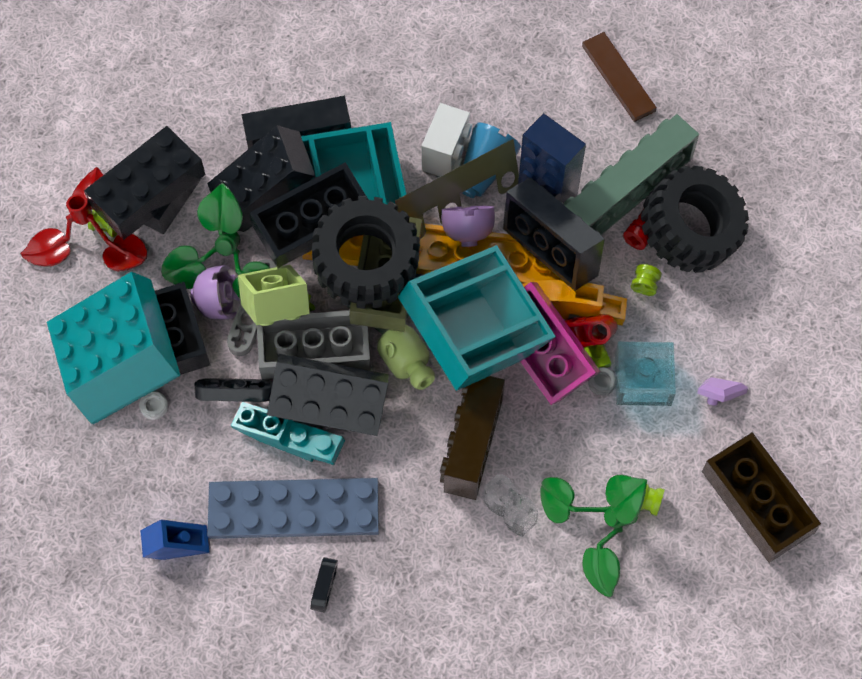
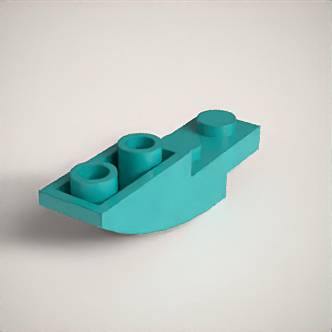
[230,402,345,465]

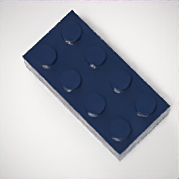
[518,113,586,204]

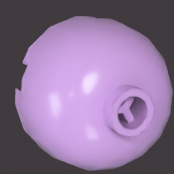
[441,206,495,247]
[190,265,239,320]

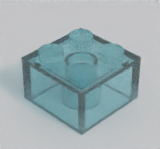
[615,341,676,406]

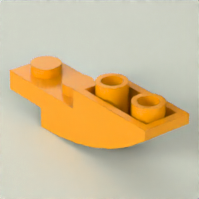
[522,280,627,326]

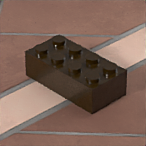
[440,376,505,500]
[702,432,821,563]

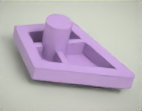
[697,377,748,406]

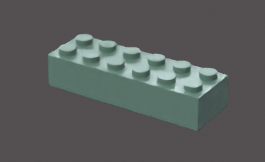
[564,114,699,235]

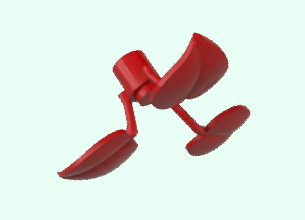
[20,167,147,271]

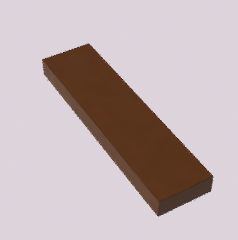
[582,32,657,122]

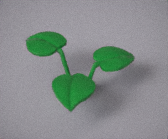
[161,183,270,298]
[540,474,648,597]

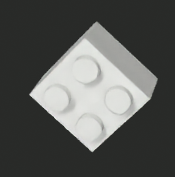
[421,103,473,177]

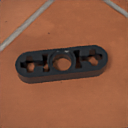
[194,378,273,402]

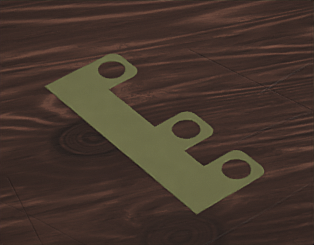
[395,139,519,239]

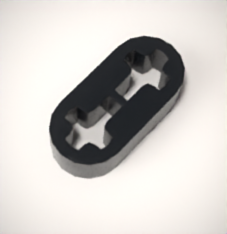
[310,557,338,613]

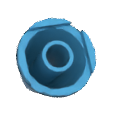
[462,122,521,198]

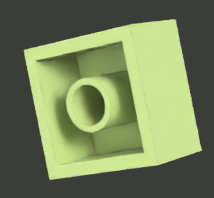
[238,265,310,326]

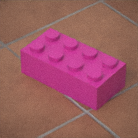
[520,282,601,405]

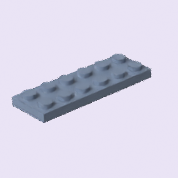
[207,478,379,539]

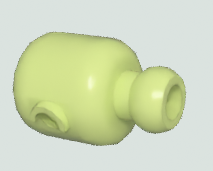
[377,325,435,390]

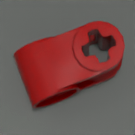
[564,314,618,347]

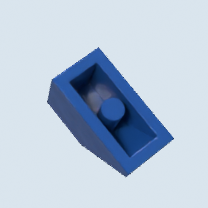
[140,519,210,560]

